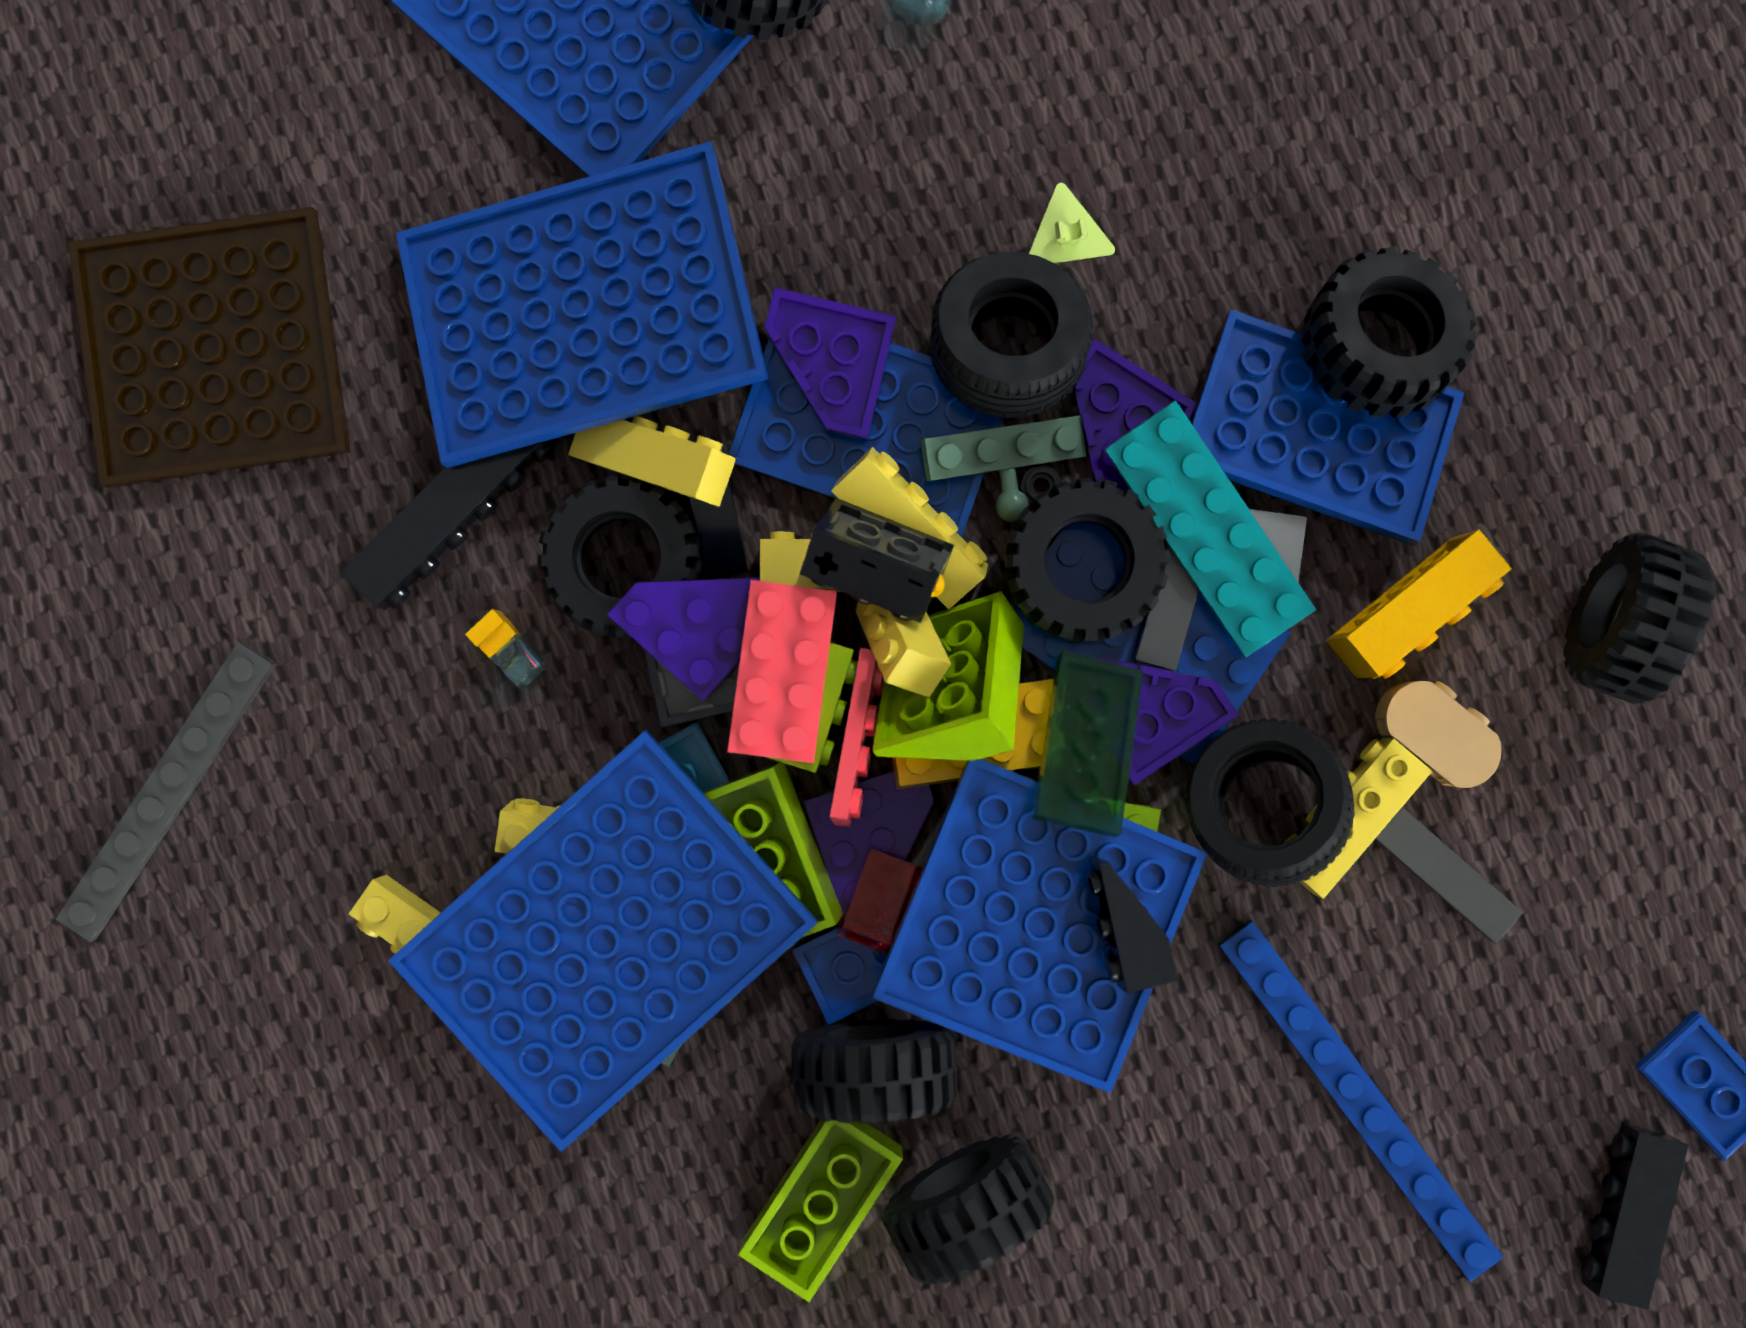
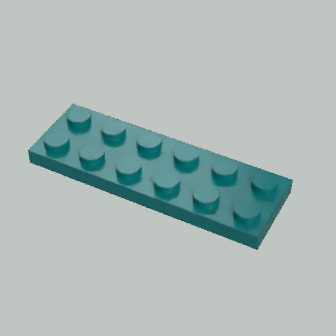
[1103,400,1316,657]

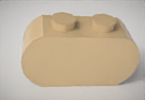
[1375,681,1501,788]

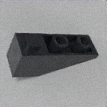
[1087,857,1178,993]

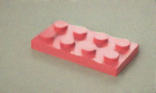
[728,580,837,763]
[830,648,884,828]

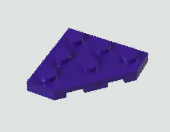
[765,287,896,441]
[1073,339,1197,501]
[607,578,761,701]
[1063,656,1239,785]
[804,771,934,919]

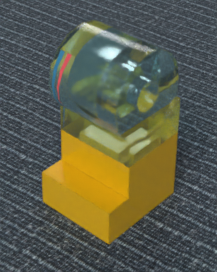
[465,609,548,690]

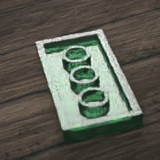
[1033,651,1143,838]

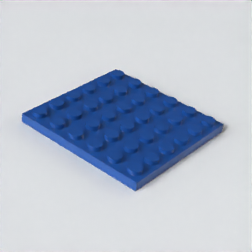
[871,759,1207,1093]

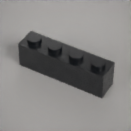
[1581,1123,1689,1310]

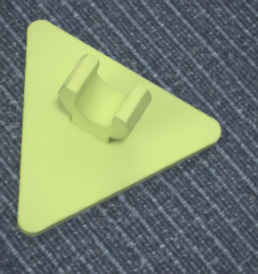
[1029,183,1115,263]

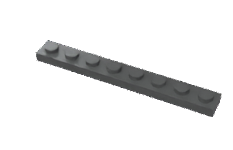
[55,642,277,942]

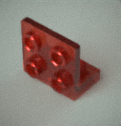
[836,849,923,954]

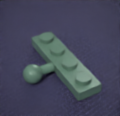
[920,415,1087,522]

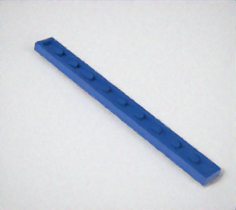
[1217,920,1503,1282]

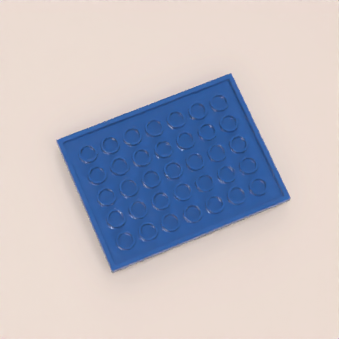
[388,0,754,177]
[396,141,769,468]
[388,730,818,1152]

